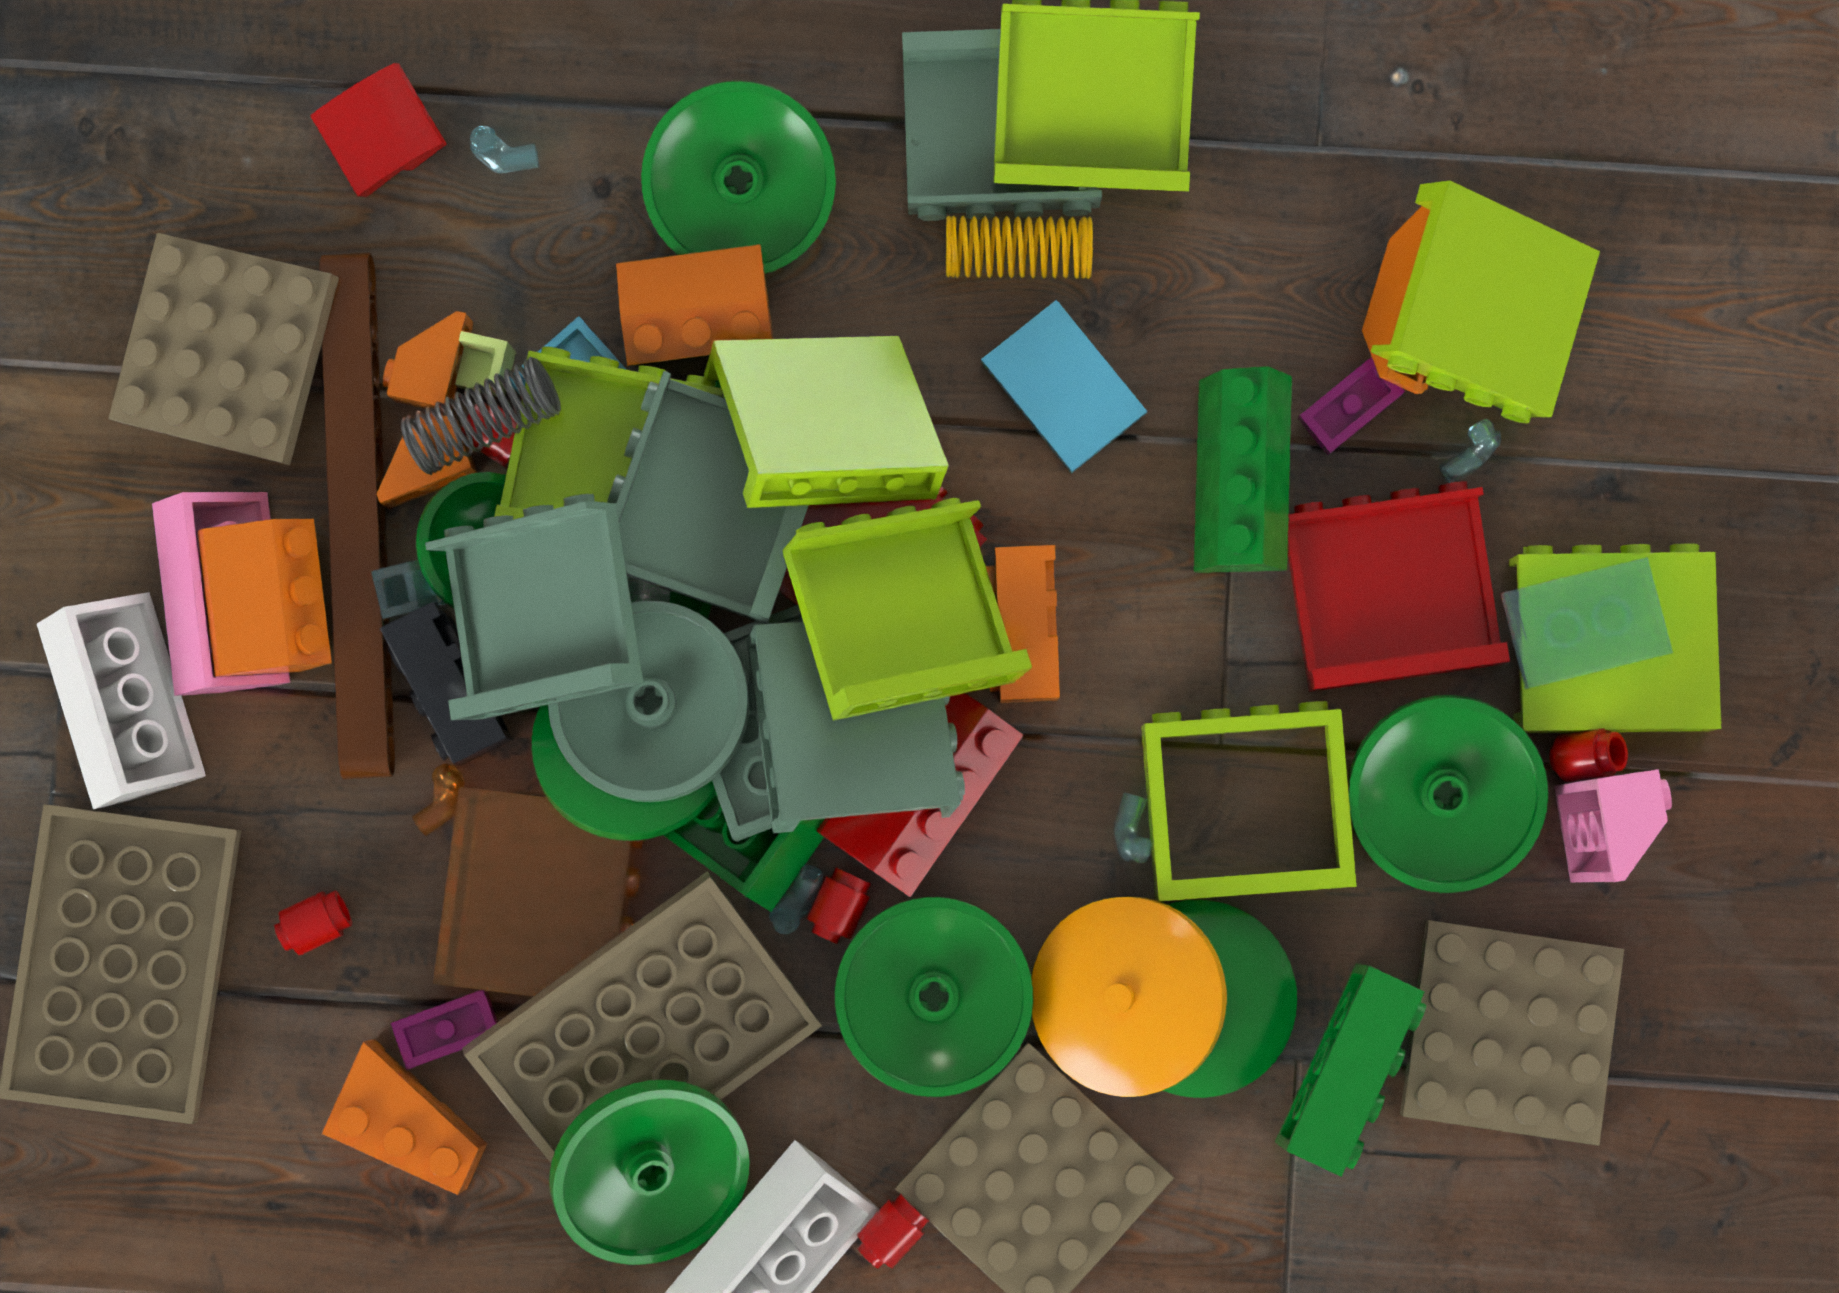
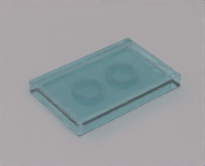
[1501,557,1673,689]

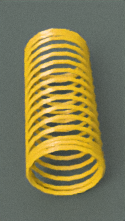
[946,215,1093,279]

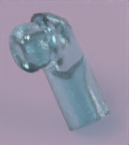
[470,126,539,174]
[1439,419,1501,483]
[1113,792,1152,864]
[769,865,823,934]

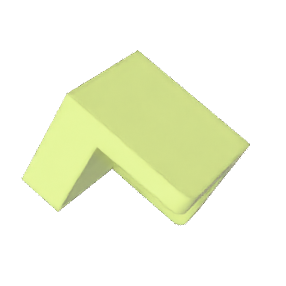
[455,331,516,396]

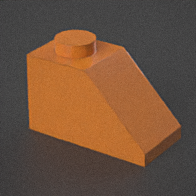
[383,311,474,413]
[377,411,478,509]

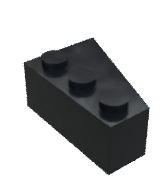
[380,602,513,766]

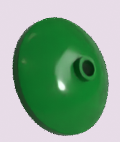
[416,472,506,609]

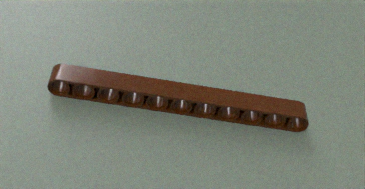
[319,252,395,779]

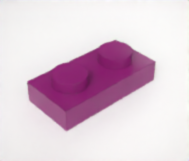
[1297,357,1405,455]
[390,989,498,1070]

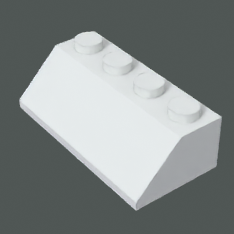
[37,592,206,809]
[665,1140,879,1293]

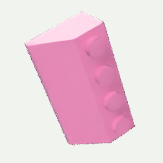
[152,492,290,696]
[1554,769,1672,882]

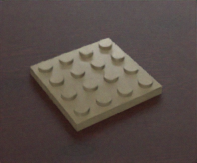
[108,233,339,465]
[1400,920,1624,1146]
[895,1042,1174,1293]

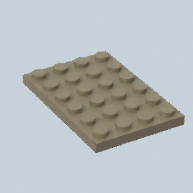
[0,804,241,1124]
[462,871,822,1163]

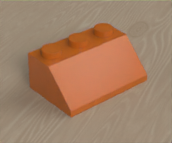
[616,244,774,366]
[198,519,332,677]

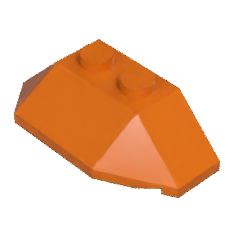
[1362,206,1430,394]

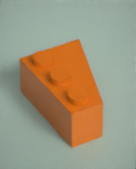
[986,545,1060,703]
[322,1039,487,1195]

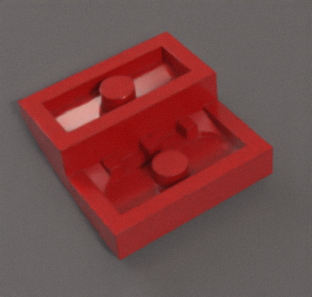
[310,63,447,197]

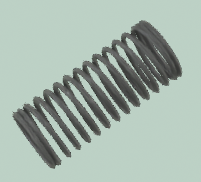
[401,356,561,475]

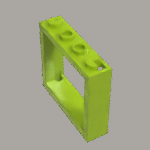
[1141,701,1357,901]

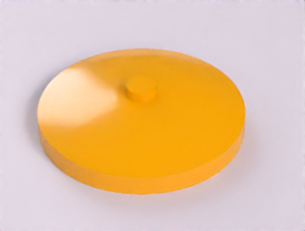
[1031,897,1227,1097]

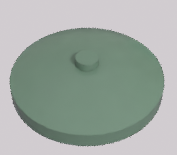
[548,601,750,802]

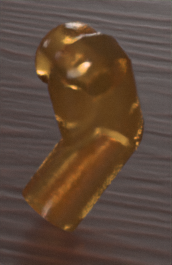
[412,763,465,836]

